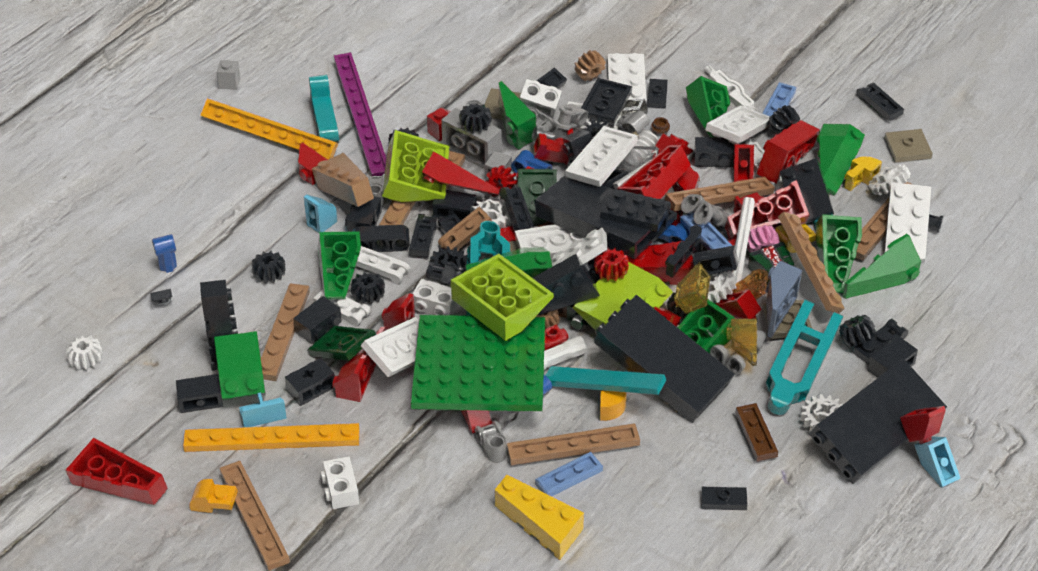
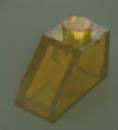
[674,263,711,313]
[727,319,757,366]

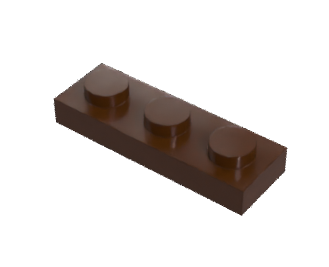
[735,403,778,461]

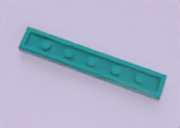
[546,366,666,395]

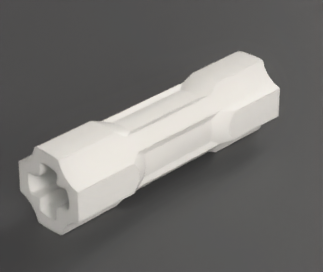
[544,336,587,370]

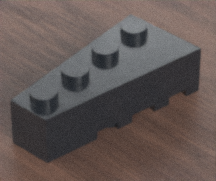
[533,254,600,316]
[200,279,238,371]

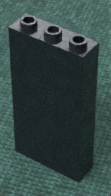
[534,175,669,259]
[594,295,735,424]
[809,358,947,484]

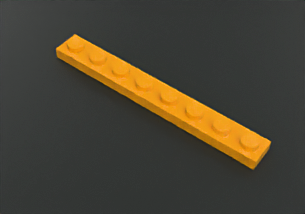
[201,98,338,160]
[183,423,360,452]

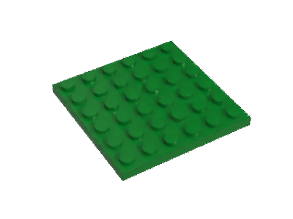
[411,315,545,411]

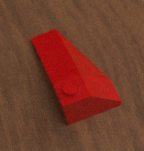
[421,152,499,196]
[333,326,386,402]

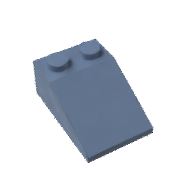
[765,261,802,338]

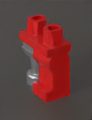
[532,126,573,165]

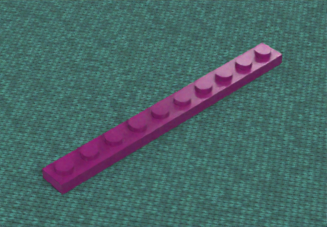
[334,52,387,176]

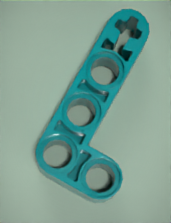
[309,74,339,142]

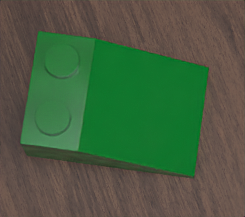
[499,81,536,150]
[677,296,741,354]
[214,331,266,400]

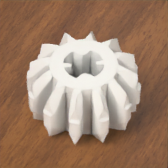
[66,335,103,370]

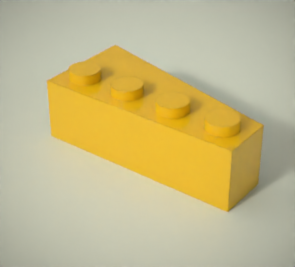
[495,475,584,560]

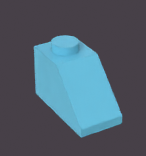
[304,195,337,233]
[914,436,961,487]

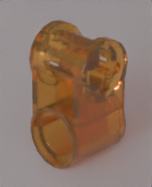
[732,269,768,300]

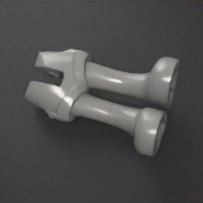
[681,194,730,228]
[710,324,767,375]

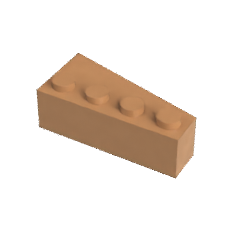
[312,152,374,207]

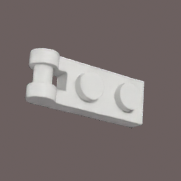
[356,246,410,284]
[313,289,371,326]

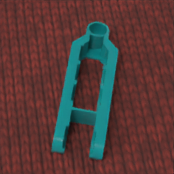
[466,221,510,316]
[765,300,844,415]

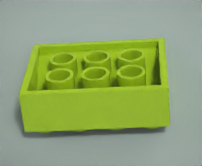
[382,130,449,202]
[451,254,554,341]
[573,262,673,330]

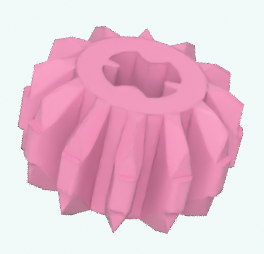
[747,225,779,253]

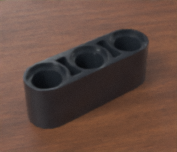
[352,225,410,252]

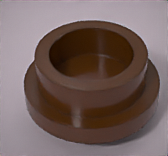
[651,117,670,134]

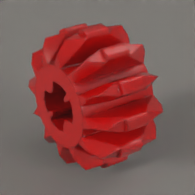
[485,165,518,199]
[594,248,629,281]

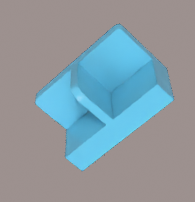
[239,392,287,427]

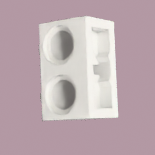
[520,79,562,118]
[413,279,459,315]
[320,456,359,509]

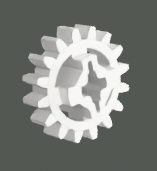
[869,164,911,195]
[473,196,512,228]
[692,271,737,303]
[800,394,843,432]

